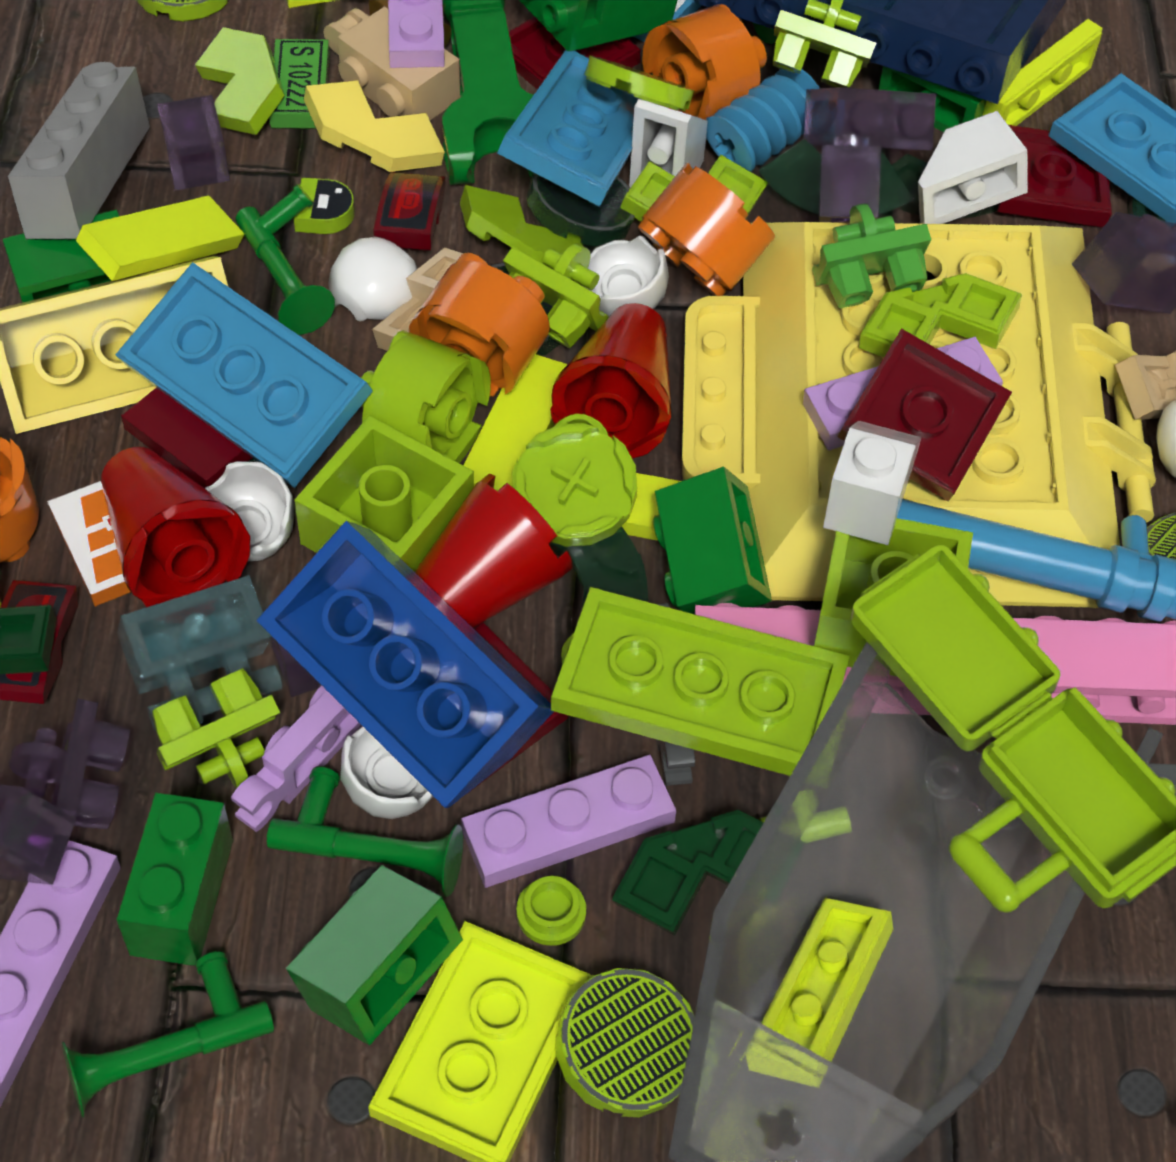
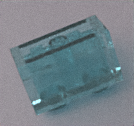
[117,575,282,731]

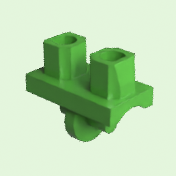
[812,203,932,308]

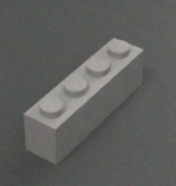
[8,62,150,239]

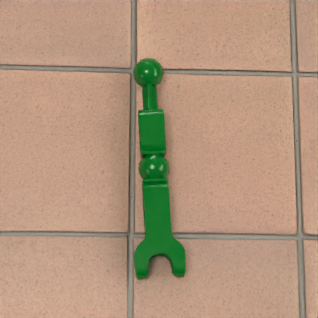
[442,0,542,185]

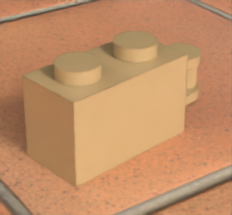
[324,6,460,120]

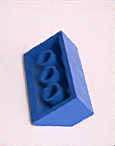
[256,521,554,808]

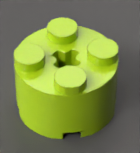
[361,330,491,463]

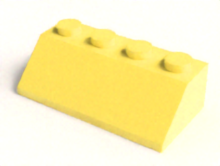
[0,256,228,434]

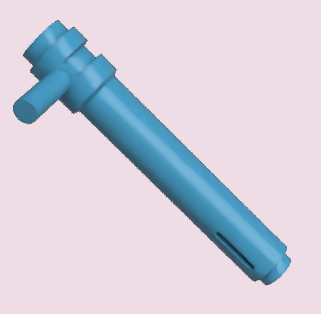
[897,499,1176,622]

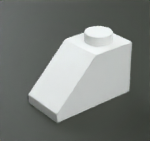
[629,99,708,188]
[918,111,1027,224]
[823,421,921,545]

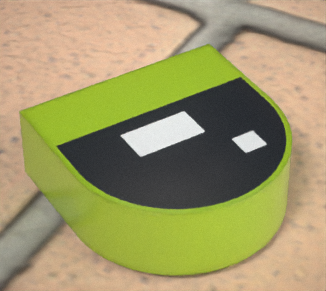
[293,178,355,234]

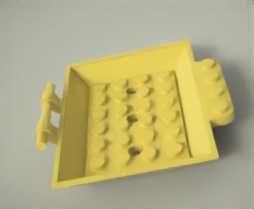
[682,222,1156,608]

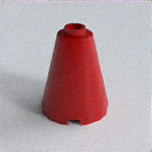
[550,303,671,459]
[101,447,250,614]
[414,473,573,628]

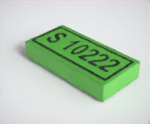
[269,39,330,128]

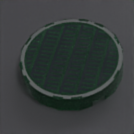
[527,172,635,246]

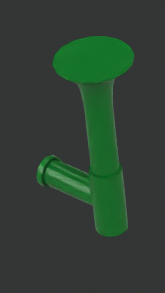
[235,184,335,335]
[267,767,463,897]
[62,952,274,1118]

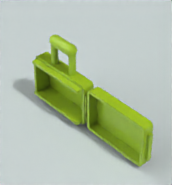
[851,545,1176,913]

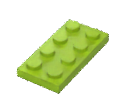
[551,587,850,783]

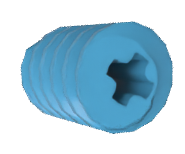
[706,69,822,172]

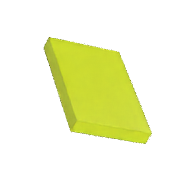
[368,921,593,1162]

